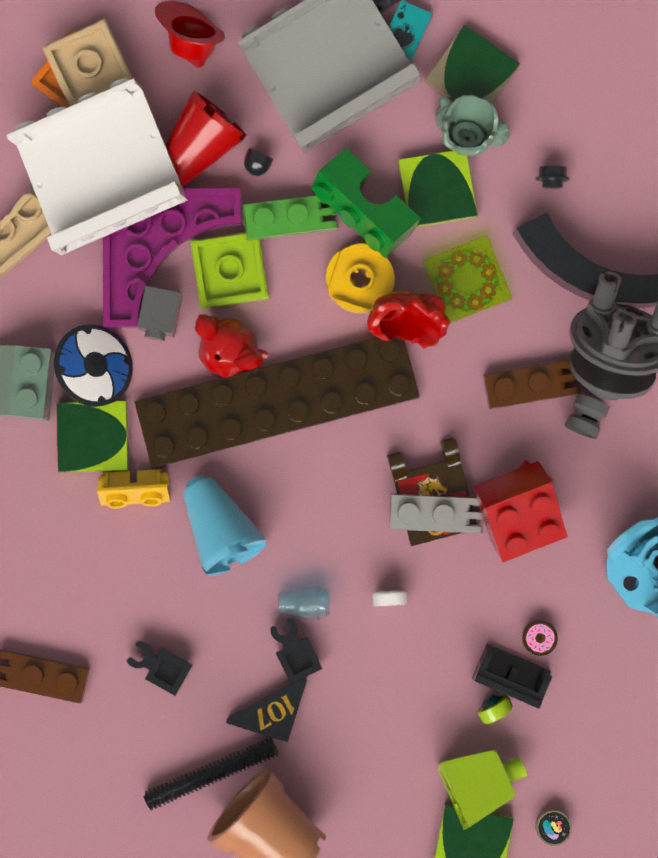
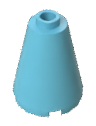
[183,475,267,576]

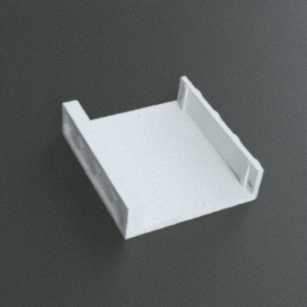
[6,78,188,255]

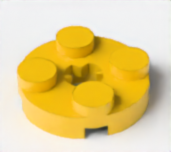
[326,243,395,314]

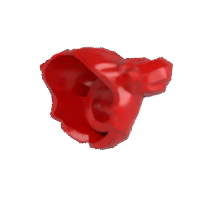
[195,314,269,378]

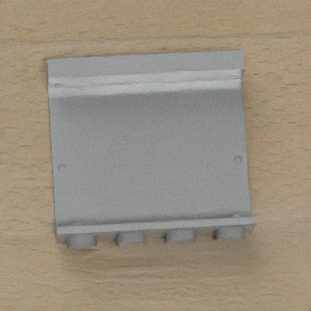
[238,0,421,153]

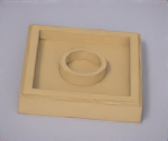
[42,18,133,106]

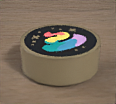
[535,809,572,846]

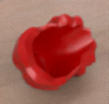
[367,290,450,349]

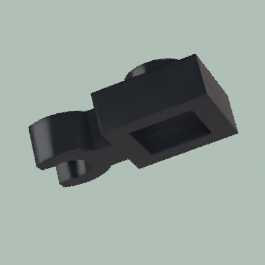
[270,617,322,684]
[126,641,193,696]

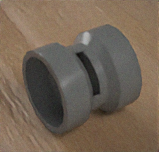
[565,394,610,439]

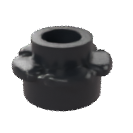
[536,166,570,189]

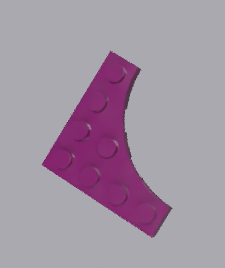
[103,188,242,328]

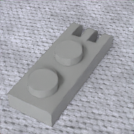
[389,493,484,533]

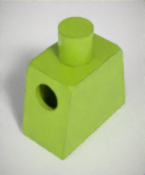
[437,750,527,830]

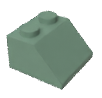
[0,345,55,421]

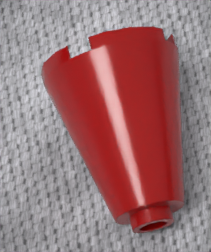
[165,90,247,187]

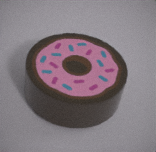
[522,620,558,656]

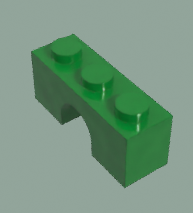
[311,148,421,258]

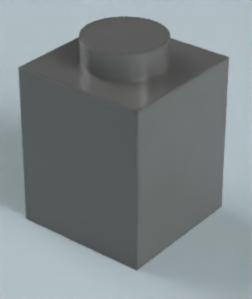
[137,286,182,341]

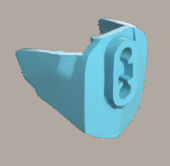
[606,517,658,618]

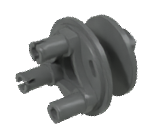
[569,271,658,400]

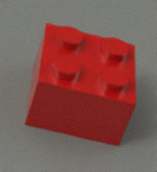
[473,461,568,563]

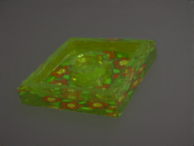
[423,235,512,324]

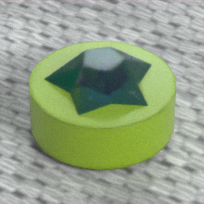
[477,694,513,724]

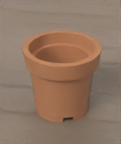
[207,769,326,858]

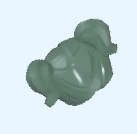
[435,95,511,156]

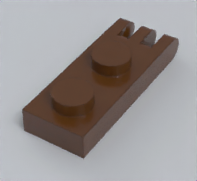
[483,360,581,409]
[0,649,90,704]

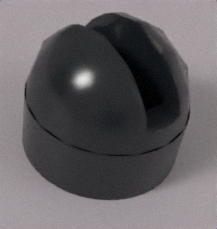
[244,148,274,176]

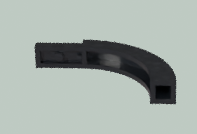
[513,213,658,308]

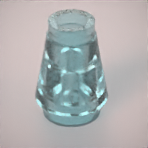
[278,585,330,620]

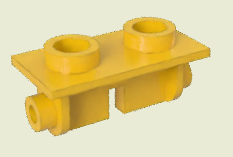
[97,469,170,508]

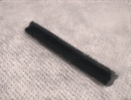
[143,737,279,810]

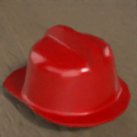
[154,1,225,68]

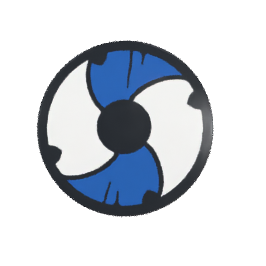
[54,324,133,407]

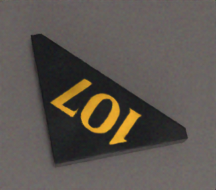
[226,678,307,742]

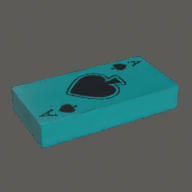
[389,0,433,63]

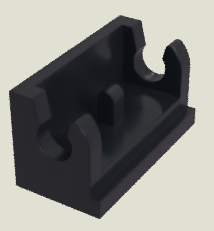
[472,643,552,709]

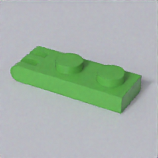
[241,196,338,241]

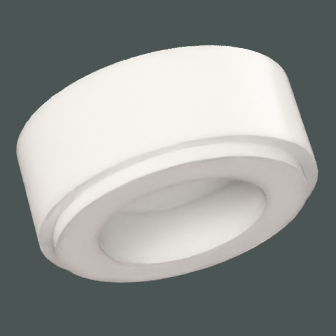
[372,590,408,606]

